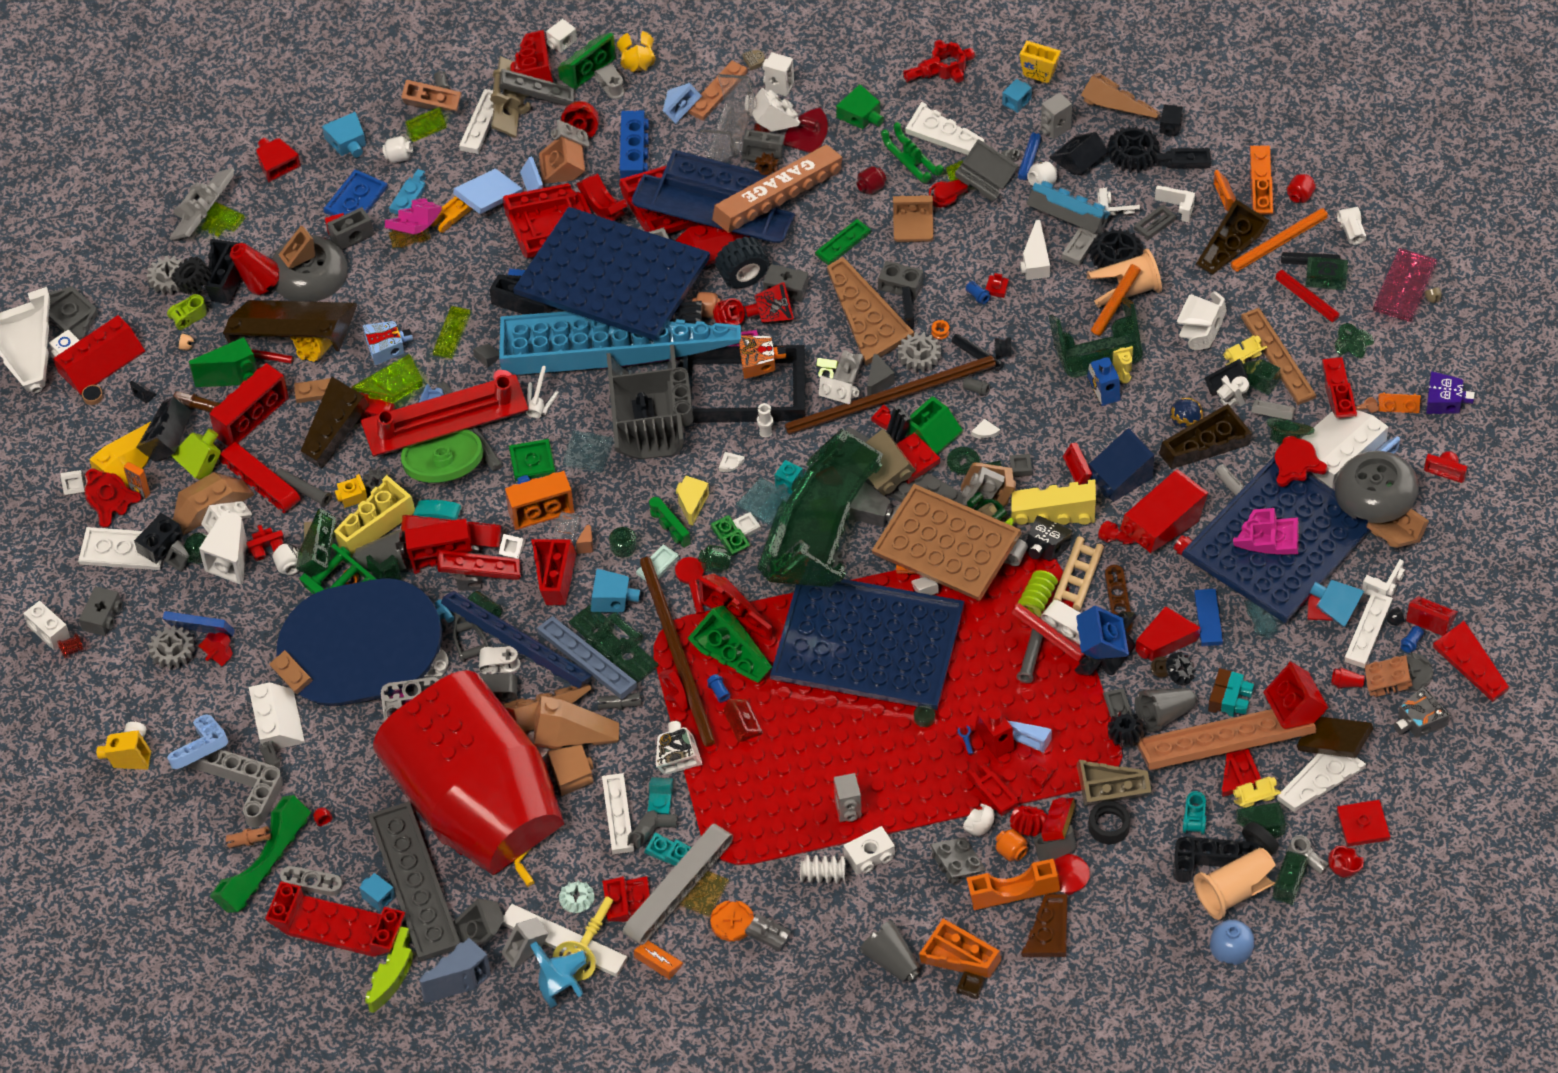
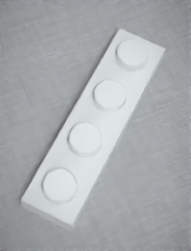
[459,89,502,154]
[1344,591,1393,668]
[602,773,634,854]

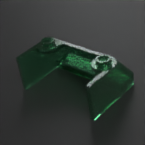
[1049,297,1143,377]

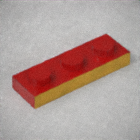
[1041,797,1076,841]

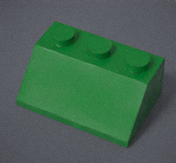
[558,33,616,90]

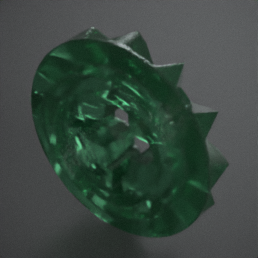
[947,447,980,475]

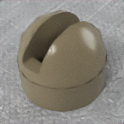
[1424,287,1442,303]

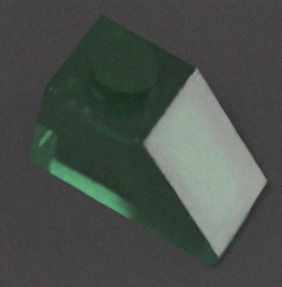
[1244,359,1280,395]
[1235,802,1286,839]

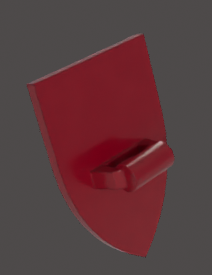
[784,107,828,153]

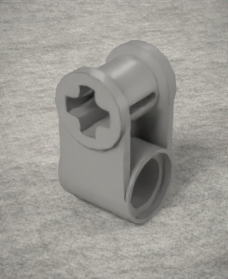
[594,64,625,99]

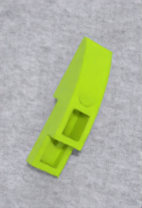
[365,927,413,1013]

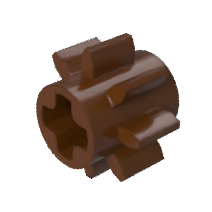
[754,152,779,175]

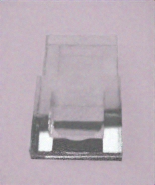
[552,512,581,543]

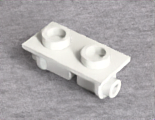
[819,376,859,404]

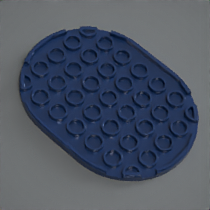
[276,579,442,706]

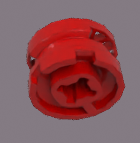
[713,298,745,325]

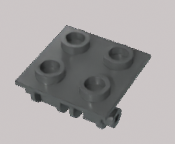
[930,837,986,885]

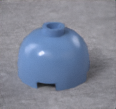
[1210,920,1254,965]

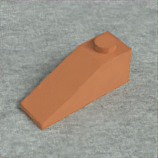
[401,80,462,111]

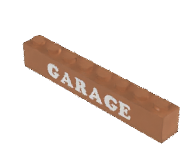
[712,144,843,233]

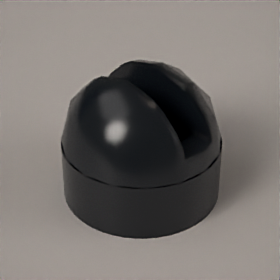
[1387,607,1404,626]

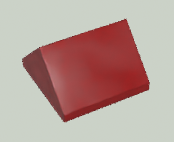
[1406,596,1458,636]

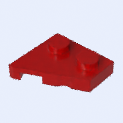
[1222,748,1261,797]

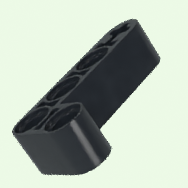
[1173,837,1261,883]

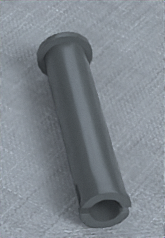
[275,468,332,507]
[1017,628,1043,683]

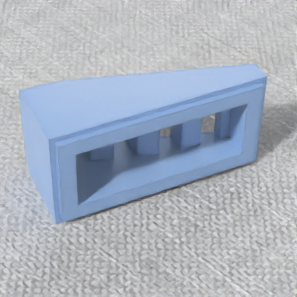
[1008,721,1052,752]

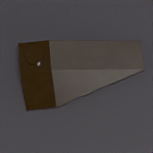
[1195,199,1270,275]

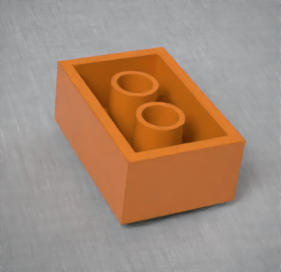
[505,471,574,530]

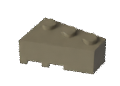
[1076,760,1151,806]

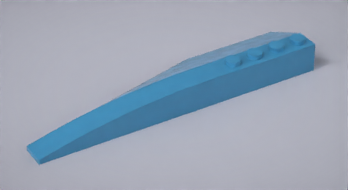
[499,311,741,375]

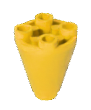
[290,337,332,362]

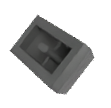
[867,354,895,396]

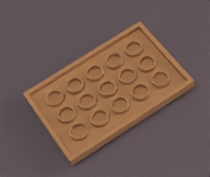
[872,484,1022,601]

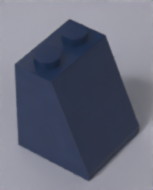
[1089,428,1155,502]

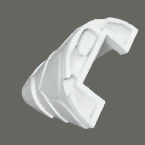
[0,287,50,393]

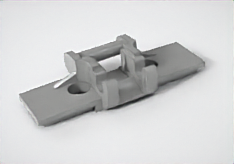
[170,168,234,240]

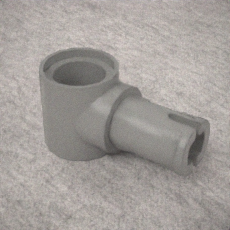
[1286,835,1329,875]

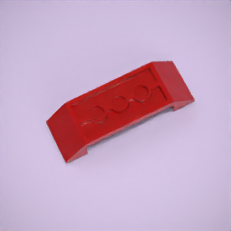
[265,881,405,957]

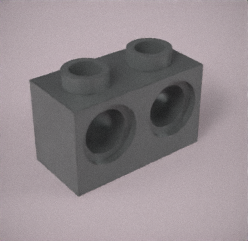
[878,261,923,300]

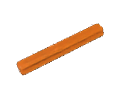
[1091,264,1141,336]

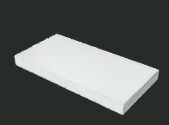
[78,527,163,570]

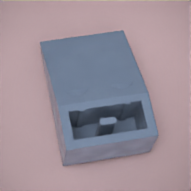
[419,938,491,1003]

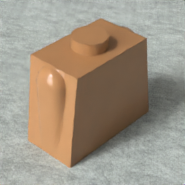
[548,745,594,796]

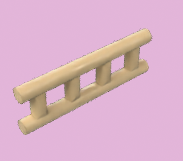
[1053,537,1104,611]

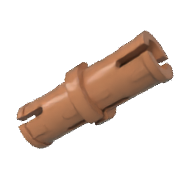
[226,826,271,848]

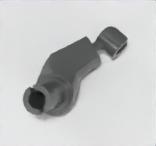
[627,810,677,848]

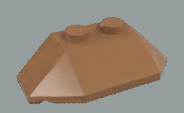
[173,472,254,535]

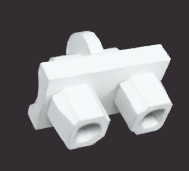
[1216,375,1249,408]

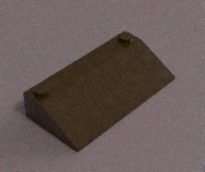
[223,300,357,351]

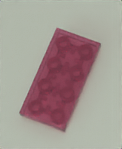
[1373,248,1437,322]

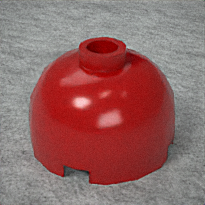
[560,101,599,139]

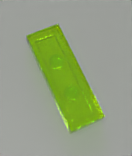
[433,306,471,359]

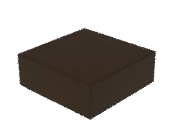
[956,971,985,999]

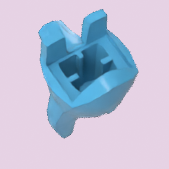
[530,941,587,1008]

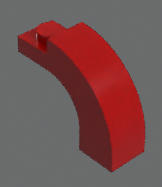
[576,174,628,221]

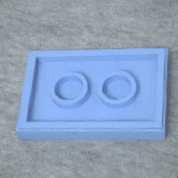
[453,168,523,214]

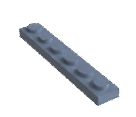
[537,616,638,699]

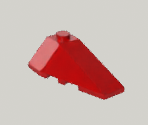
[510,30,554,83]
[699,574,772,641]

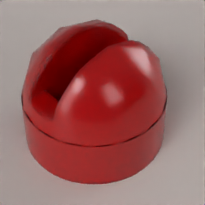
[313,807,333,826]

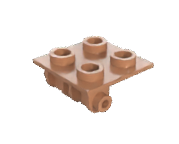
[1365,655,1413,697]

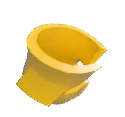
[616,31,655,72]

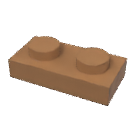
[294,378,331,403]
[269,650,313,694]

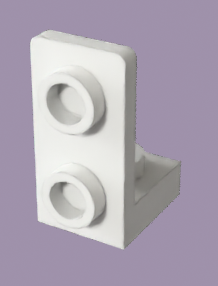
[1155,186,1195,222]
[1097,188,1140,215]
[201,501,252,533]
[1362,559,1405,597]

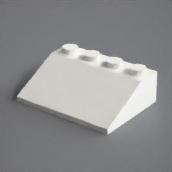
[1301,410,1388,488]

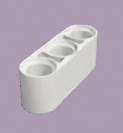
[1041,600,1080,645]

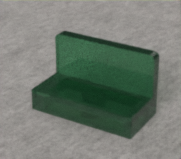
[366,555,402,581]

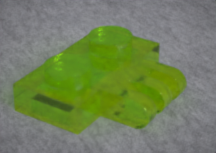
[202,202,245,237]

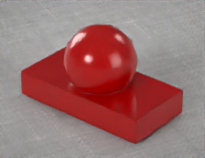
[1424,451,1468,483]

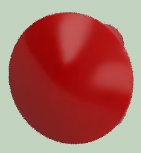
[1054,854,1090,895]

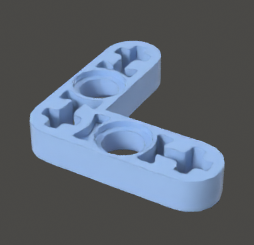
[167,715,228,769]

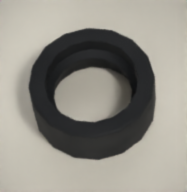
[1088,801,1130,845]

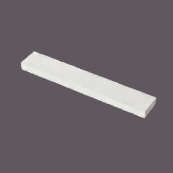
[501,904,628,977]

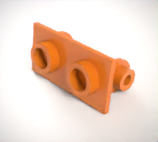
[1378,392,1421,413]

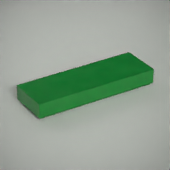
[815,219,871,265]

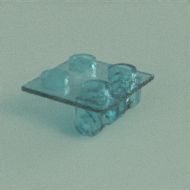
[736,477,794,525]

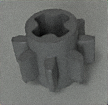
[363,466,387,491]

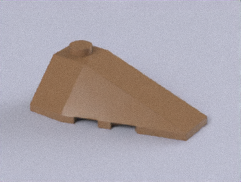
[1081,73,1161,118]
[502,684,591,735]
[534,696,619,749]

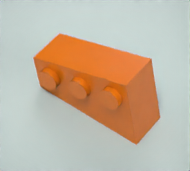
[919,918,1001,978]

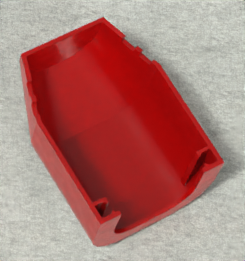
[373,670,564,876]

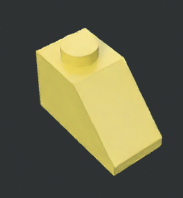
[676,476,709,525]

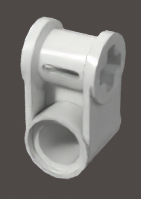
[479,646,521,674]

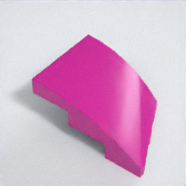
[385,198,441,234]
[1233,508,1299,555]

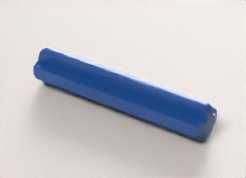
[1018,132,1041,181]

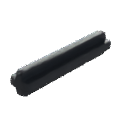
[1281,252,1340,266]
[951,334,1003,371]

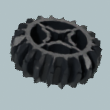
[1107,125,1160,173]
[1090,227,1144,269]

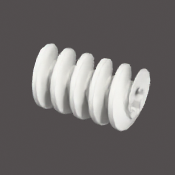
[800,855,845,884]

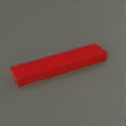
[437,550,521,580]

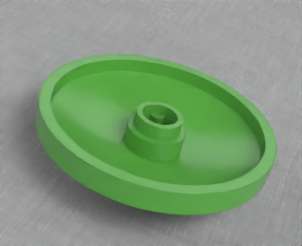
[401,429,483,483]

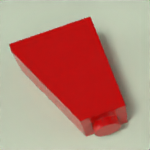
[1135,606,1200,661]

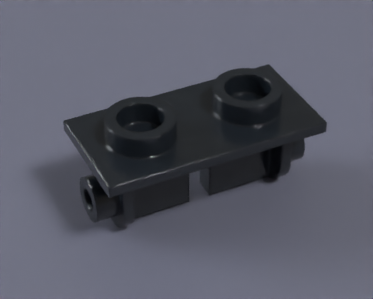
[632,392,655,419]

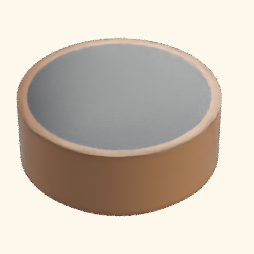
[82,385,103,405]

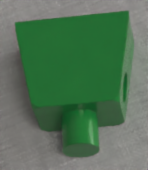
[836,84,884,129]

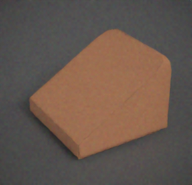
[576,525,593,554]

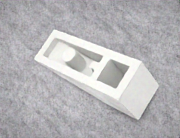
[1020,220,1050,280]

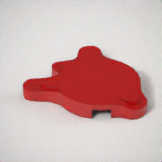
[1275,436,1328,487]
[85,468,141,528]

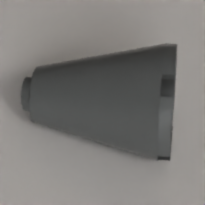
[352,530,412,571]
[1135,688,1197,732]
[860,920,920,982]

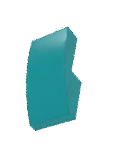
[413,500,461,520]
[644,832,692,866]

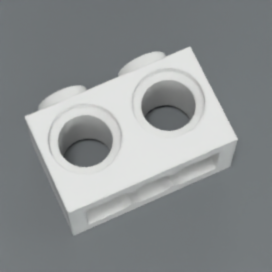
[23,601,70,650]

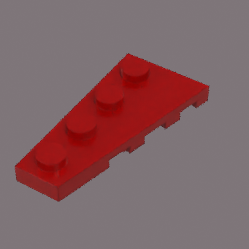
[1433,621,1509,702]

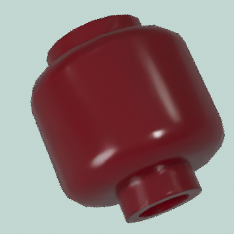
[856,166,886,195]

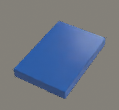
[323,169,388,216]
[163,611,235,637]

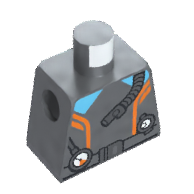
[1394,686,1449,738]

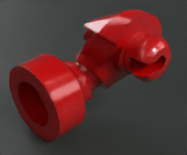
[1098,520,1136,544]

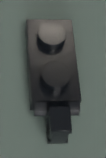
[1156,148,1211,168]

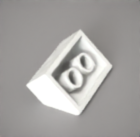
[249,682,305,750]

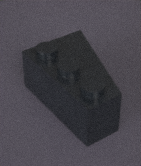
[205,239,242,304]
[490,274,554,315]
[136,396,192,462]

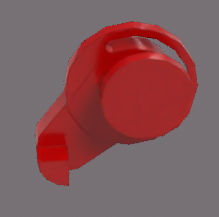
[929,179,968,208]

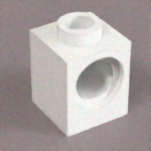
[546,19,577,53]

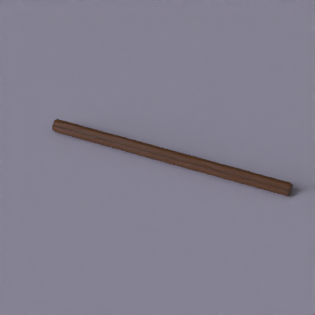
[785,356,996,435]
[640,556,715,747]

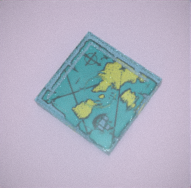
[563,430,613,473]

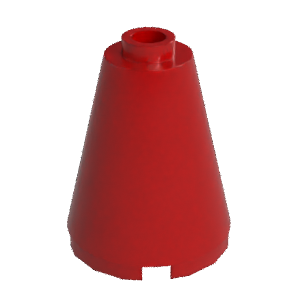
[230,243,279,295]

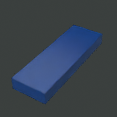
[1194,589,1223,646]

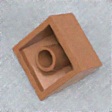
[539,136,585,184]

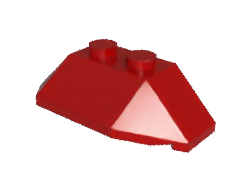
[675,224,750,266]

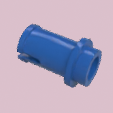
[965,281,990,304]
[1400,626,1424,653]
[707,674,731,703]

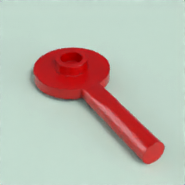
[675,557,705,614]

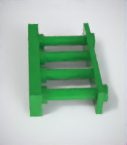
[299,543,376,594]

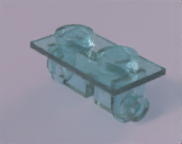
[1244,600,1277,638]

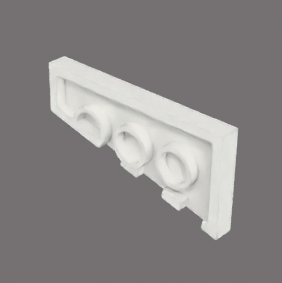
[906,102,984,155]
[1277,753,1366,812]

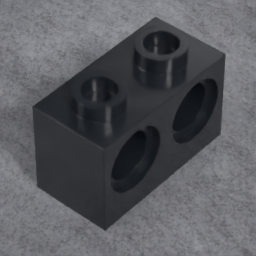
[134,513,183,564]

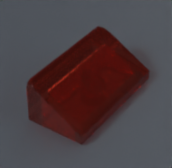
[723,699,763,742]

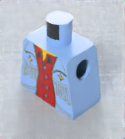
[363,321,413,365]

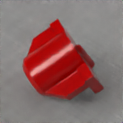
[198,632,233,666]

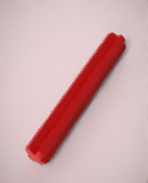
[1275,270,1339,322]
[1012,603,1085,661]

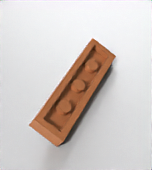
[688,61,748,121]

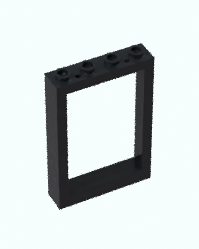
[680,345,806,423]

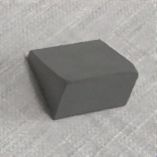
[473,344,499,368]
[164,540,190,572]

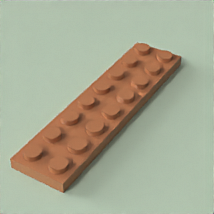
[1137,709,1316,770]

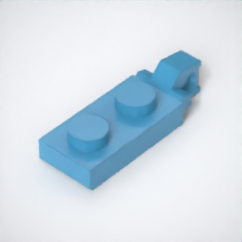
[389,169,426,215]

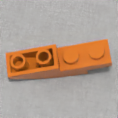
[1250,146,1273,214]

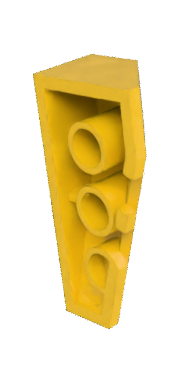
[89,422,151,488]

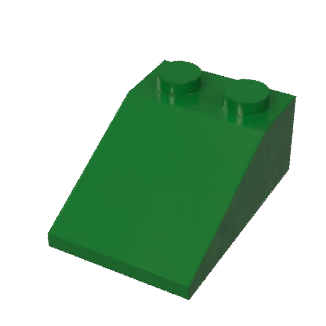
[188,337,257,387]

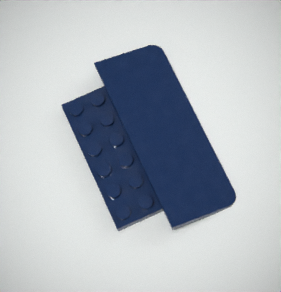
[632,149,795,243]

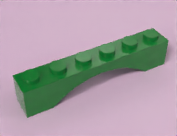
[210,795,311,913]

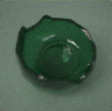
[184,532,207,564]

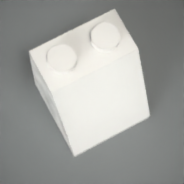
[199,511,247,585]

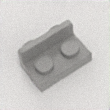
[961,467,1005,506]

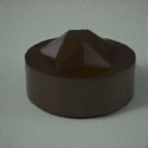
[1150,656,1169,678]

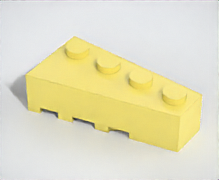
[1011,479,1096,525]

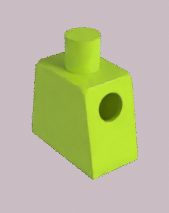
[171,428,221,479]

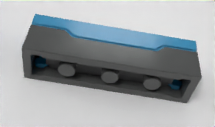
[1026,180,1110,234]

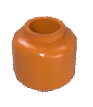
[996,829,1028,862]

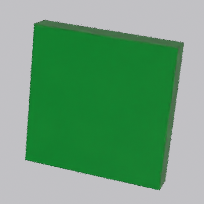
[509,439,555,481]

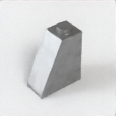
[836,472,893,527]

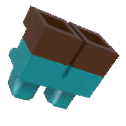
[1208,668,1254,717]

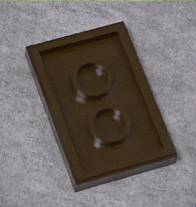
[1296,717,1373,758]

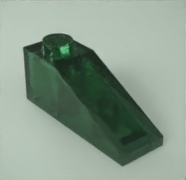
[296,508,336,577]

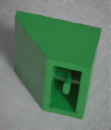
[906,396,963,455]

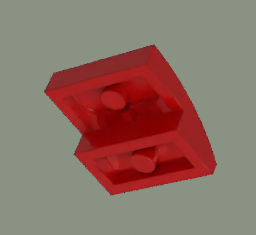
[602,876,651,922]

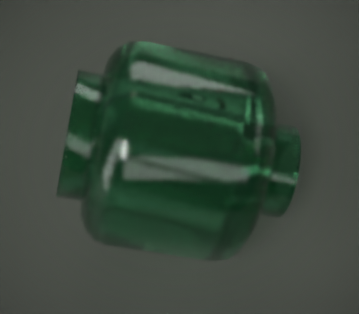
[609,527,637,558]
[698,544,731,574]

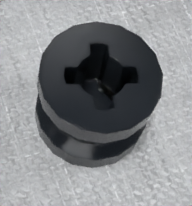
[994,337,1012,358]

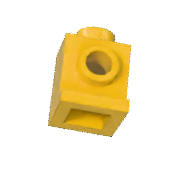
[334,474,367,508]

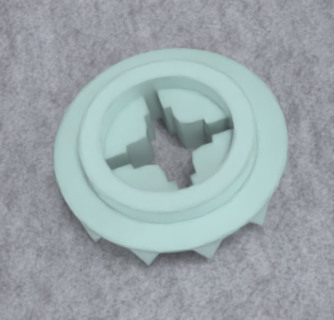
[559,880,594,913]

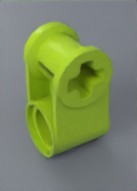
[167,294,207,330]

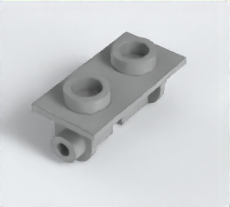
[551,120,590,148]

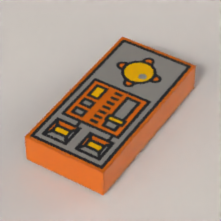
[124,462,150,498]

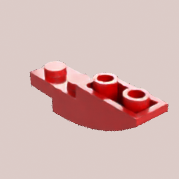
[1322,357,1357,418]

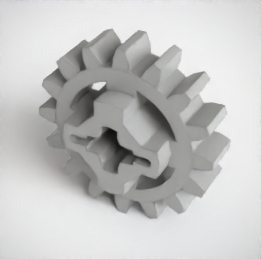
[147,256,183,295]
[898,332,941,372]
[148,625,195,669]

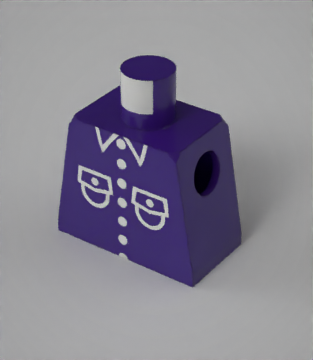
[1426,372,1475,414]

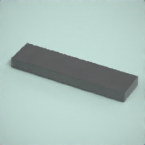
[499,69,574,106]

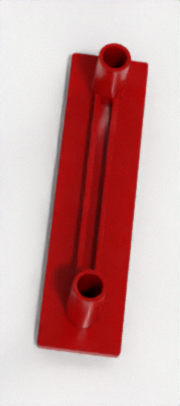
[361,374,528,457]

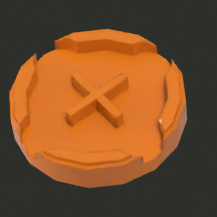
[710,900,754,942]

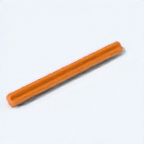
[1231,208,1328,272]

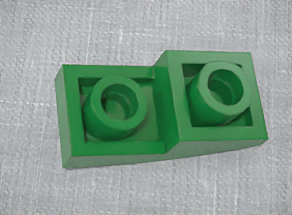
[710,515,750,556]

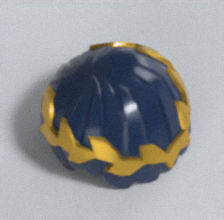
[1169,398,1203,428]

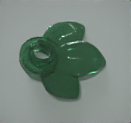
[1335,323,1374,359]

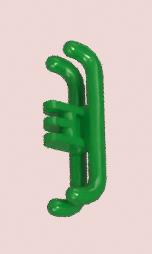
[881,122,944,184]

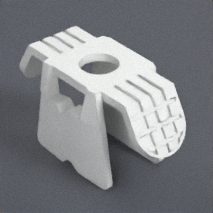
[1177,291,1227,350]

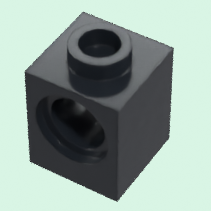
[1160,104,1183,136]

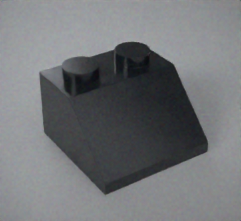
[1049,132,1108,175]

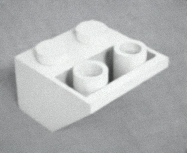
[748,88,800,132]

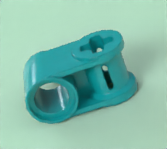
[1183,791,1206,835]

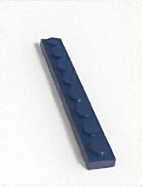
[441,591,592,689]

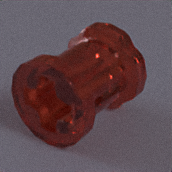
[57,633,84,659]

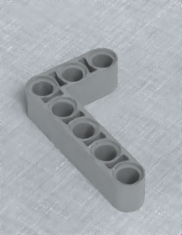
[186,741,283,828]

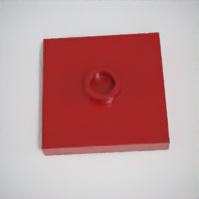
[1336,799,1390,847]

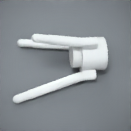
[526,366,559,418]

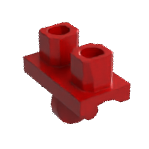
[246,525,284,561]

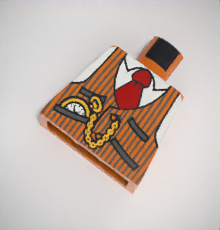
[739,336,786,379]

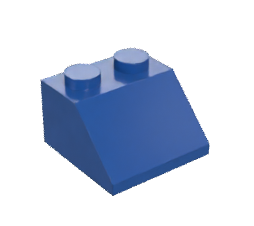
[1076,605,1129,659]

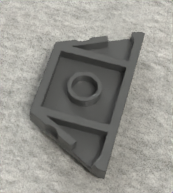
[49,286,98,341]

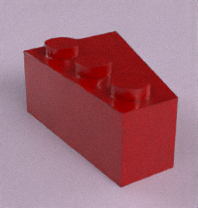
[405,519,472,574]
[531,539,577,605]

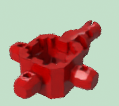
[903,40,975,83]

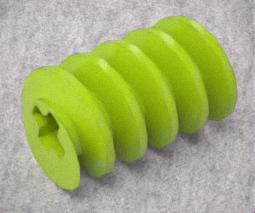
[1018,570,1058,617]

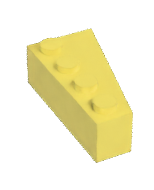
[334,475,415,558]

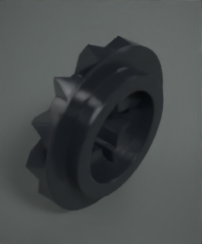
[1166,652,1196,685]

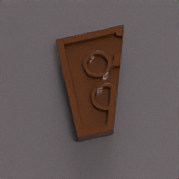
[1021,894,1068,957]

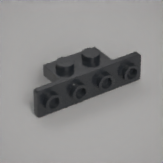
[1075,611,1137,675]

